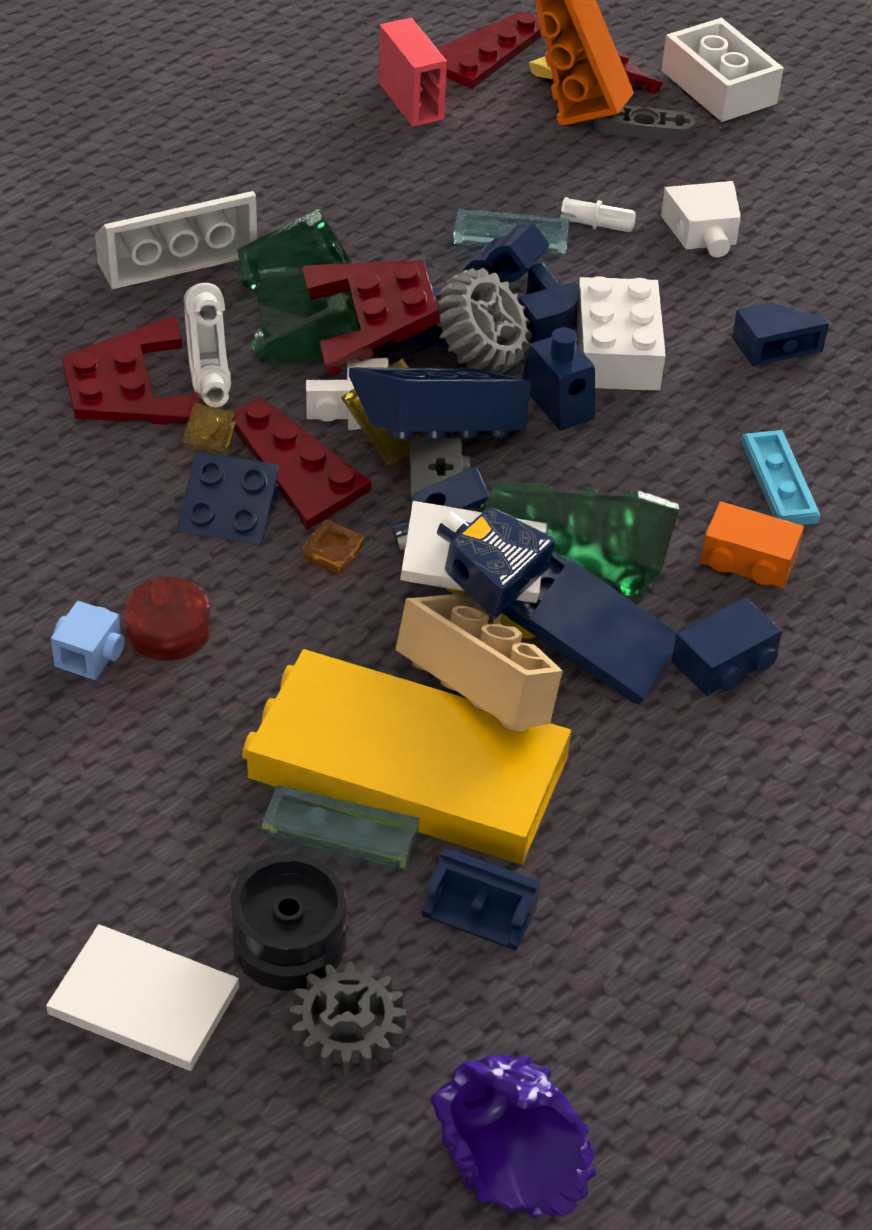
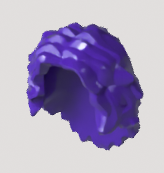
[431,1055,596,1218]

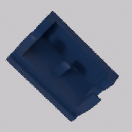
[422,847,540,951]

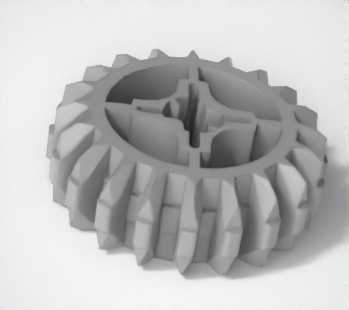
[436,268,532,374]

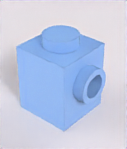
[51,601,125,680]

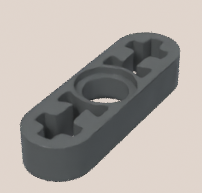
[593,105,696,141]

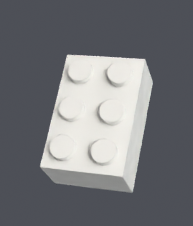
[661,18,784,122]
[576,276,665,390]

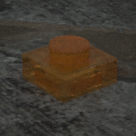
[303,519,363,574]

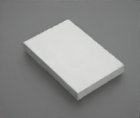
[400,501,547,603]
[46,924,239,1071]

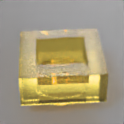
[182,403,237,455]

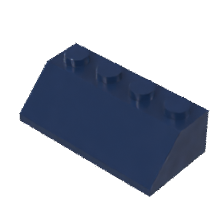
[349,367,531,439]

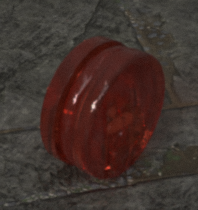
[124,577,211,661]

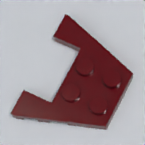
[302,260,440,377]
[62,316,205,427]

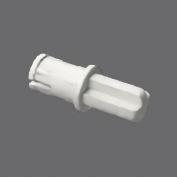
[560,197,636,232]

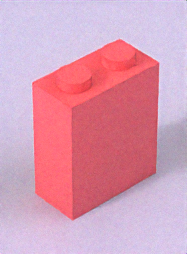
[379,18,447,126]

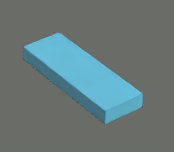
[741,430,820,525]

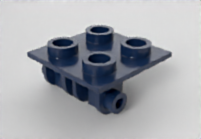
[177,451,280,544]

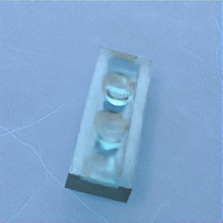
[454,209,569,254]
[262,785,420,869]

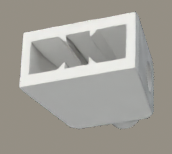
[661,181,740,257]

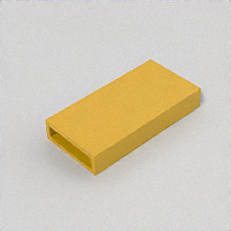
[242,649,571,865]

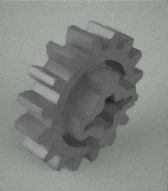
[290,962,406,1075]

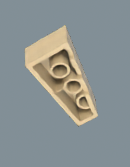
[395,593,563,731]

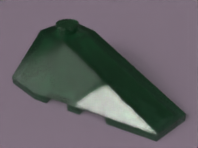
[479,482,679,596]

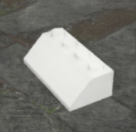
[95,191,258,289]

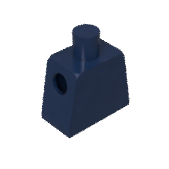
[522,327,595,431]

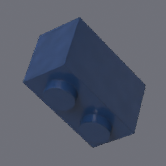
[671,597,782,696]

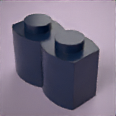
[462,222,550,283]

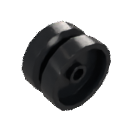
[231,854,347,991]

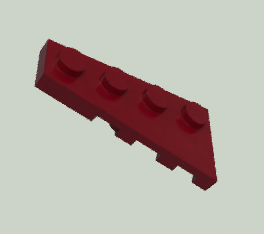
[437,11,542,89]
[229,397,371,530]

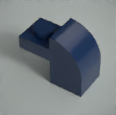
[518,263,579,344]

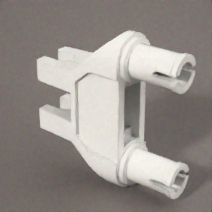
[184,283,231,408]

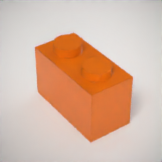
[700,501,804,588]

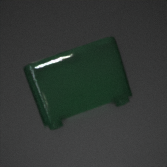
[236,208,376,367]

